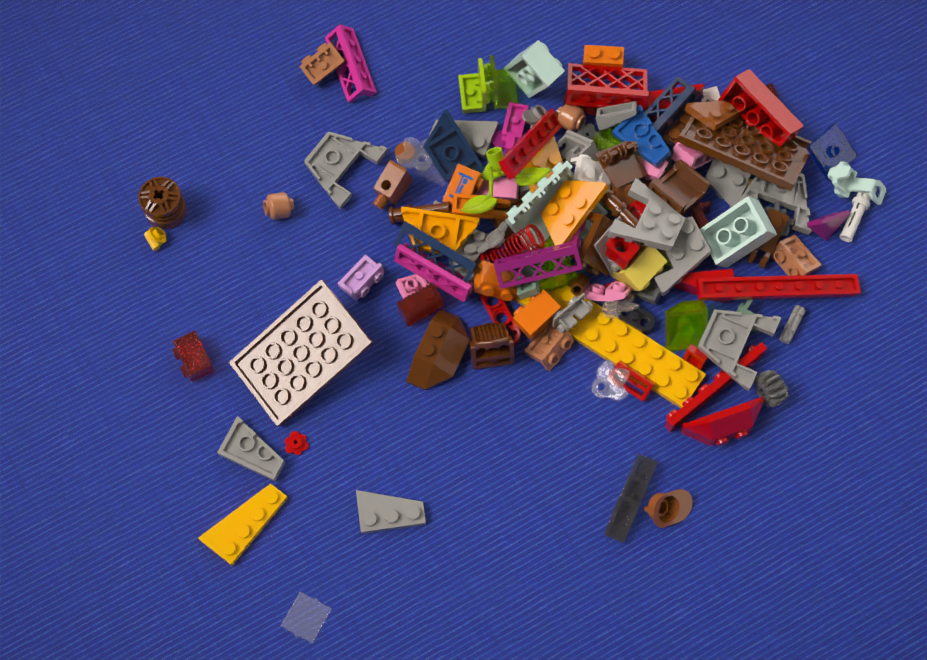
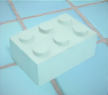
[503,40,565,98]
[700,196,777,268]

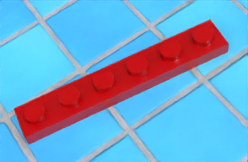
[498,109,562,180]
[665,342,767,432]

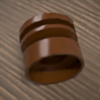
[138,176,187,230]

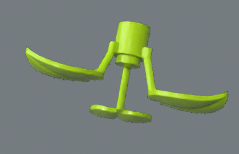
[461,147,551,214]

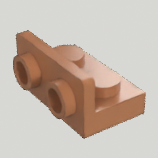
[299,43,345,86]
[770,235,821,276]
[524,321,574,371]

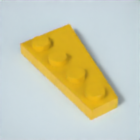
[198,483,288,566]

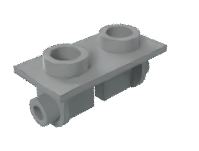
[552,293,593,333]

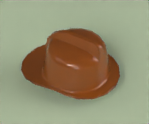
[644,489,693,528]

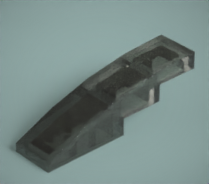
[604,453,658,543]

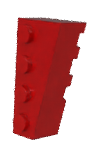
[717,69,804,147]

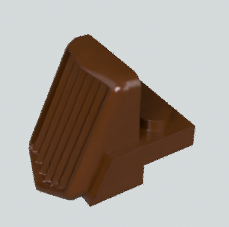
[470,323,515,370]

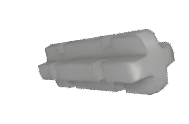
[779,305,805,344]

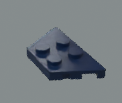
[423,109,484,181]

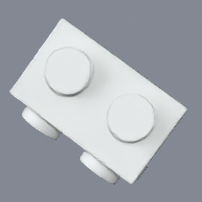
[570,155,611,193]

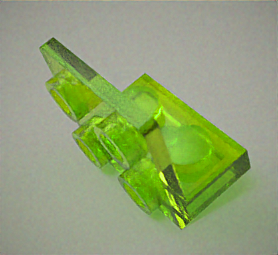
[486,55,518,109]

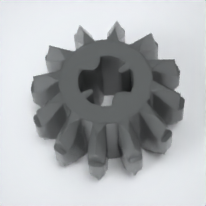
[753,370,788,407]

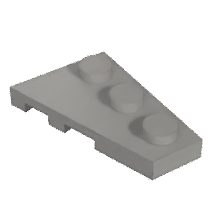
[429,120,499,159]
[217,416,285,482]

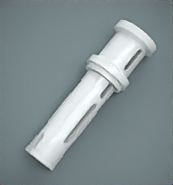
[839,187,877,242]

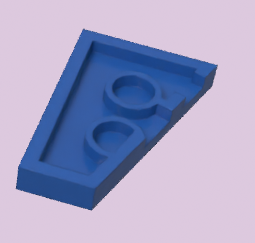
[612,105,671,168]

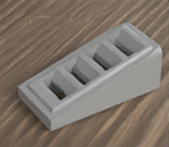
[596,101,637,131]

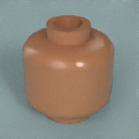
[556,104,587,132]
[263,192,294,220]

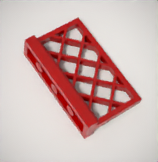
[566,63,649,111]

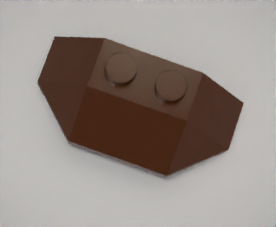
[406,309,470,391]

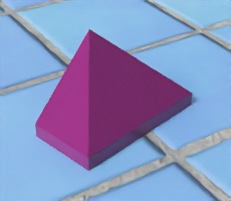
[806,210,850,241]

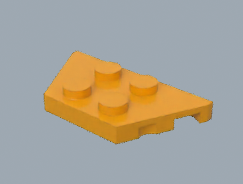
[523,136,563,193]
[540,180,609,245]
[401,207,480,254]

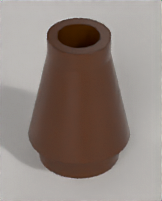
[570,273,590,296]

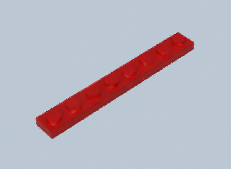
[696,274,861,301]

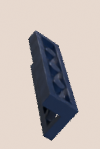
[644,76,699,138]
[393,221,477,283]

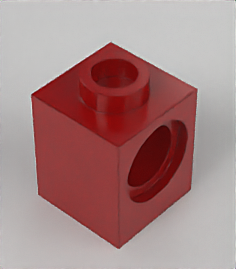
[605,236,640,270]

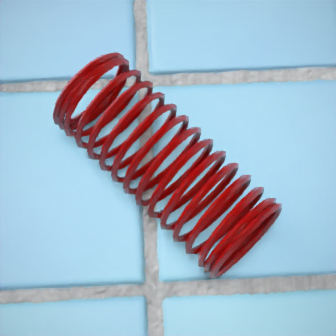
[481,224,545,262]

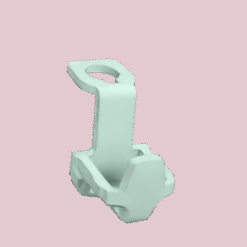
[828,161,886,205]

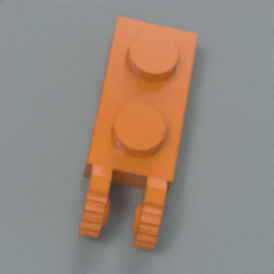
[452,193,511,220]

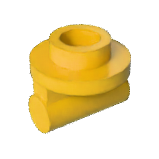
[144,227,166,251]

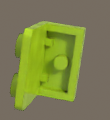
[458,58,490,113]

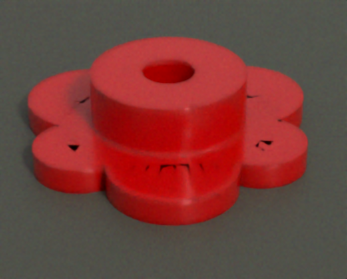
[285,431,309,455]

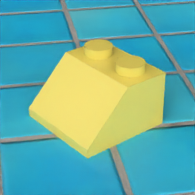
[609,244,667,291]

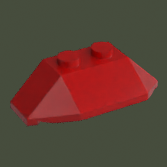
[681,396,764,446]

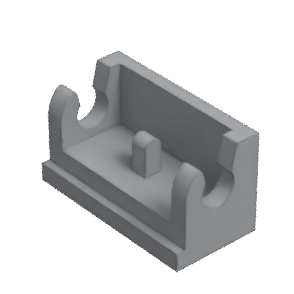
[557,130,599,165]

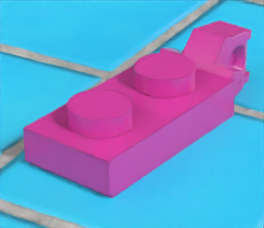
[501,102,528,154]

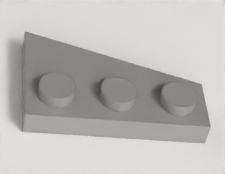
[356,490,426,534]

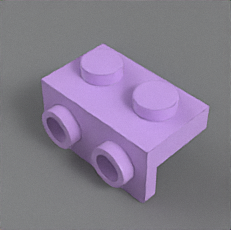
[337,255,384,301]

